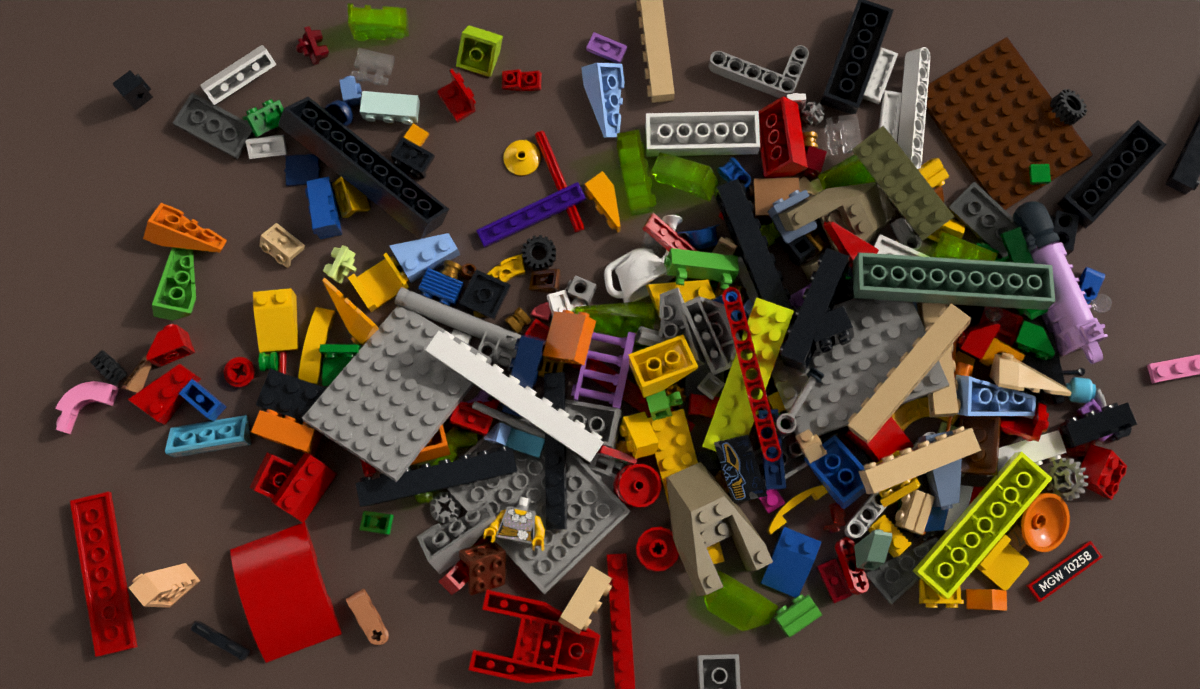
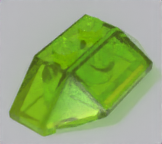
[703,570,778,631]

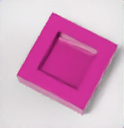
[758,490,785,514]

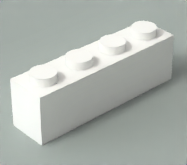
[200,45,277,105]
[987,430,1067,477]

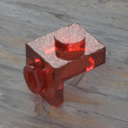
[823,503,846,533]

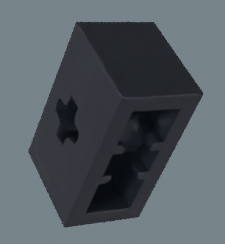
[112,70,153,111]

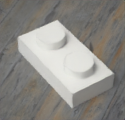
[246,135,287,159]

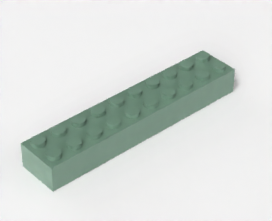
[852,253,1055,310]

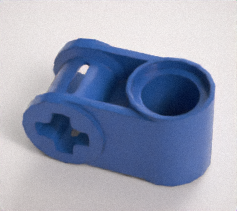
[717,157,751,192]
[1079,267,1105,304]

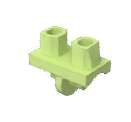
[323,245,357,284]

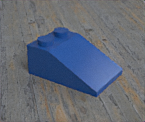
[804,435,866,510]
[761,527,821,598]

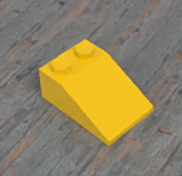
[253,288,298,353]
[628,335,698,398]

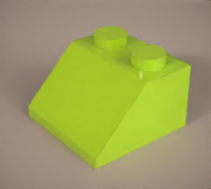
[456,25,503,77]

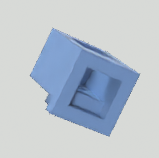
[339,76,362,106]

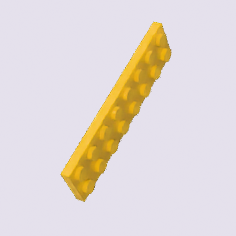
[646,409,725,572]

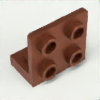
[459,541,506,595]

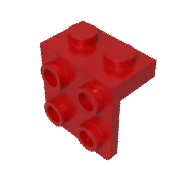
[1000,403,1049,442]

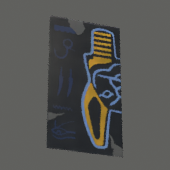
[714,435,767,503]

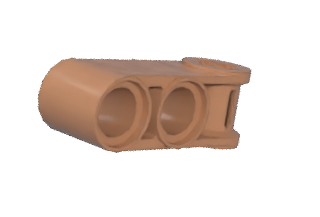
[346,588,389,645]

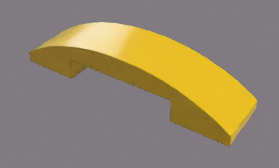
[298,307,335,384]
[767,485,828,535]

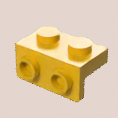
[919,579,964,608]

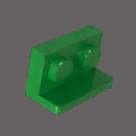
[242,99,284,137]

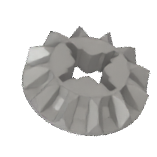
[430,492,461,523]

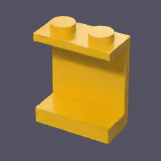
[348,253,409,312]

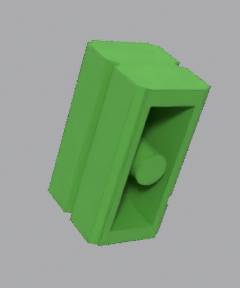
[774,594,822,638]

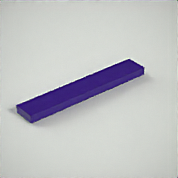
[476,182,586,248]

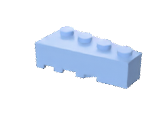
[955,375,1036,416]

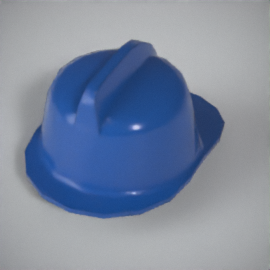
[677,224,720,249]

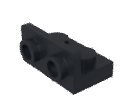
[391,137,435,179]

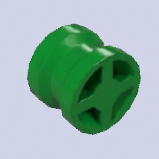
[259,352,278,372]

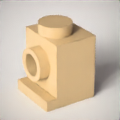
[795,429,827,463]

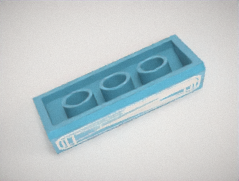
[165,415,251,458]

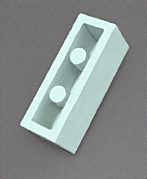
[360,91,420,125]

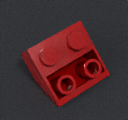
[1080,444,1127,500]

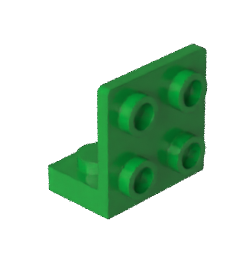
[320,344,361,387]

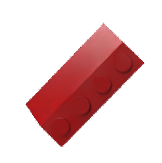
[758,96,808,178]

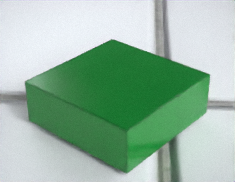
[1029,164,1051,184]

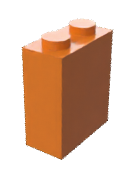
[542,310,596,366]

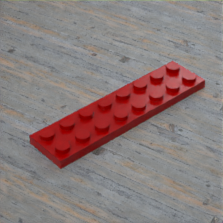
[70,491,138,657]

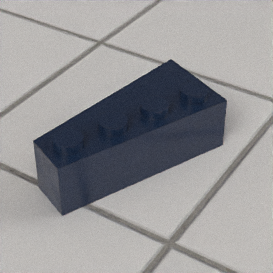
[500,335,546,417]

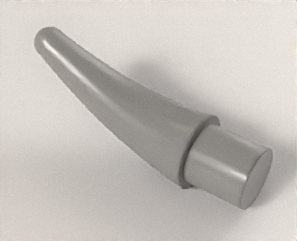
[1094,388,1107,408]

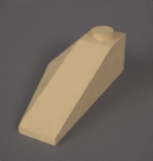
[989,353,1072,396]

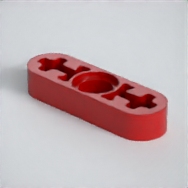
[835,537,869,595]

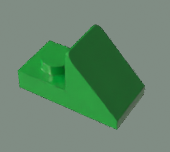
[360,511,394,536]

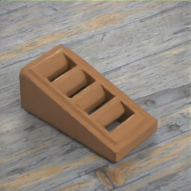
[121,356,152,393]

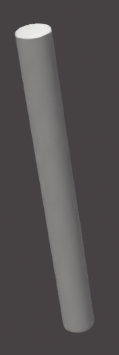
[472,401,545,439]

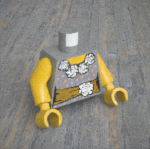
[483,497,545,551]

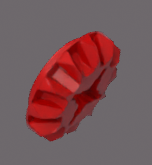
[224,357,255,388]

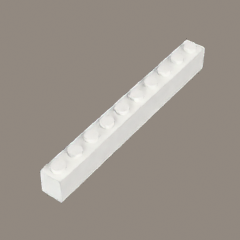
[425,330,604,463]

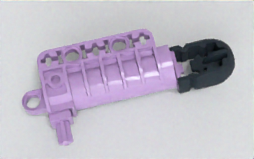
[1013,201,1108,364]

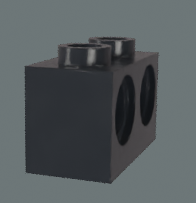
[1050,210,1080,256]

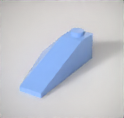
[581,63,625,138]

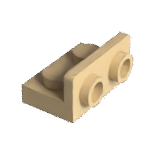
[259,223,305,268]

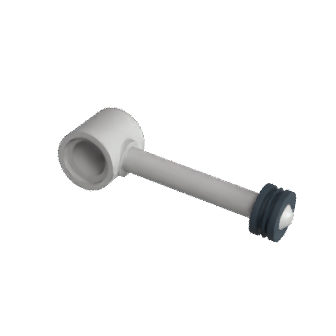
[774,367,824,436]

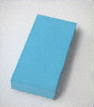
[502,428,545,458]

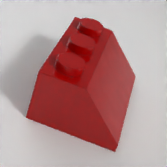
[271,452,337,523]

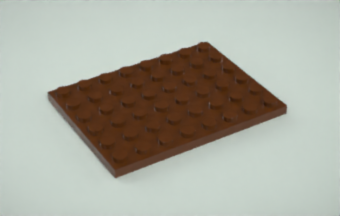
[926,37,1093,210]

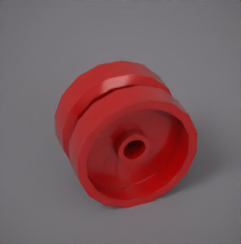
[613,464,661,507]
[636,527,679,572]

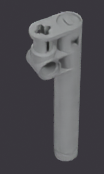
[395,287,522,372]

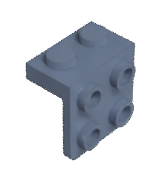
[767,190,817,244]

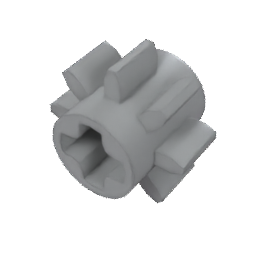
[801,101,824,125]

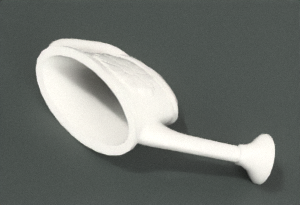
[604,215,683,304]

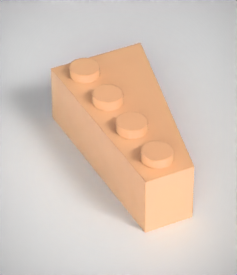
[129,563,200,608]

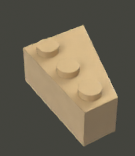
[558,566,612,634]

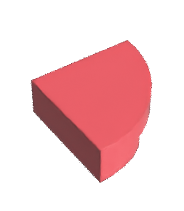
[530,302,551,322]

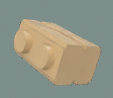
[895,489,935,535]

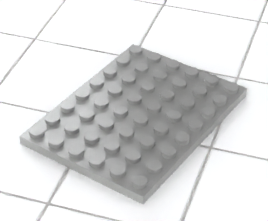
[771,298,949,436]
[302,305,492,482]
[447,413,631,594]

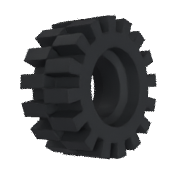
[1050,89,1087,125]
[522,235,556,271]
[90,350,128,385]

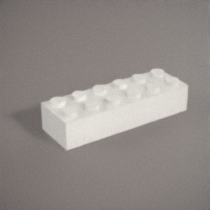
[645,111,760,157]

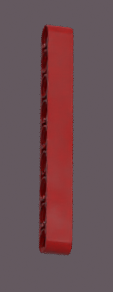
[722,287,781,462]

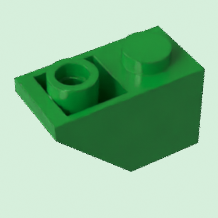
[1013,321,1055,360]

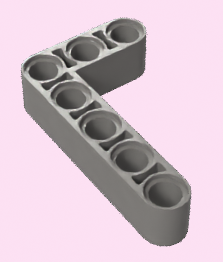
[709,45,809,98]

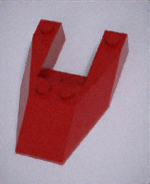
[469,590,600,683]

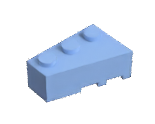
[390,233,460,283]

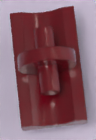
[295,26,329,65]

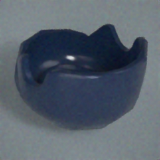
[325,100,353,127]

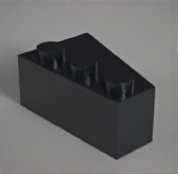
[1060,402,1138,449]

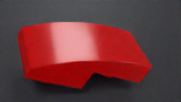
[502,69,542,91]

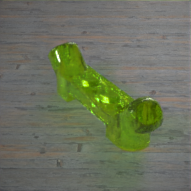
[415,425,478,503]

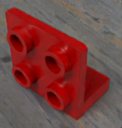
[437,69,476,123]

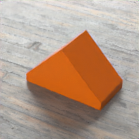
[966,589,1007,611]

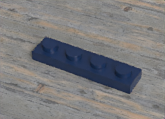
[758,409,786,490]

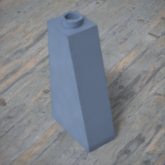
[918,431,962,510]

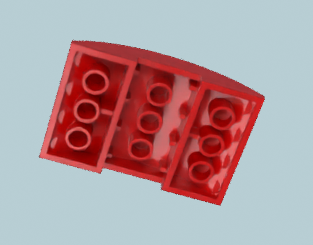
[230,522,342,663]

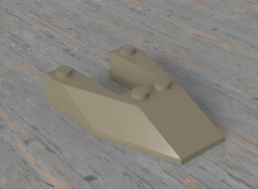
[778,182,896,282]
[666,462,773,596]

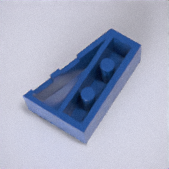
[305,176,342,239]

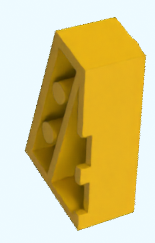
[645,280,715,320]

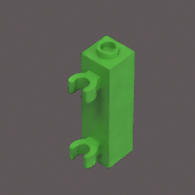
[664,248,739,290]
[641,348,683,421]

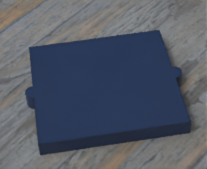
[284,154,321,186]

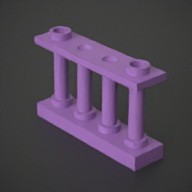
[571,331,636,409]

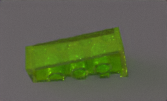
[616,129,657,216]

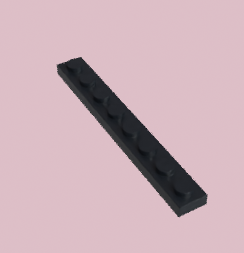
[544,372,567,530]

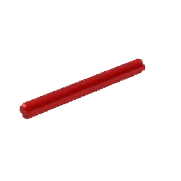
[535,131,584,232]

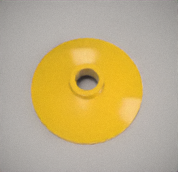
[504,140,541,176]

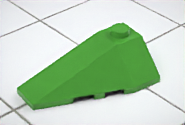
[152,247,196,321]

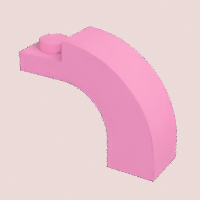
[55,381,119,434]

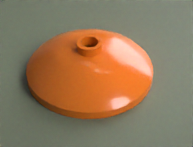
[1021,493,1070,552]

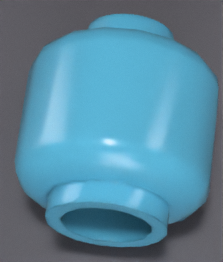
[1066,377,1096,403]

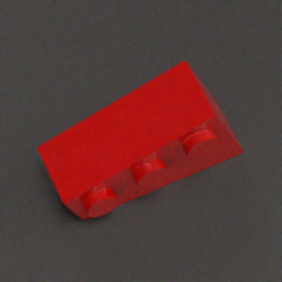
[128,364,201,425]

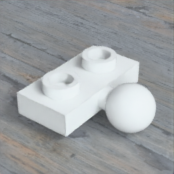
[546,290,586,317]

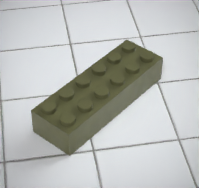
[851,126,954,240]

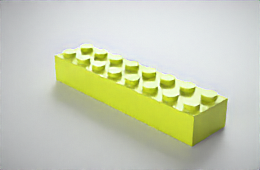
[702,297,794,452]
[913,451,1053,599]

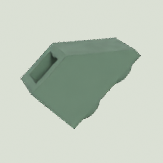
[854,529,892,571]

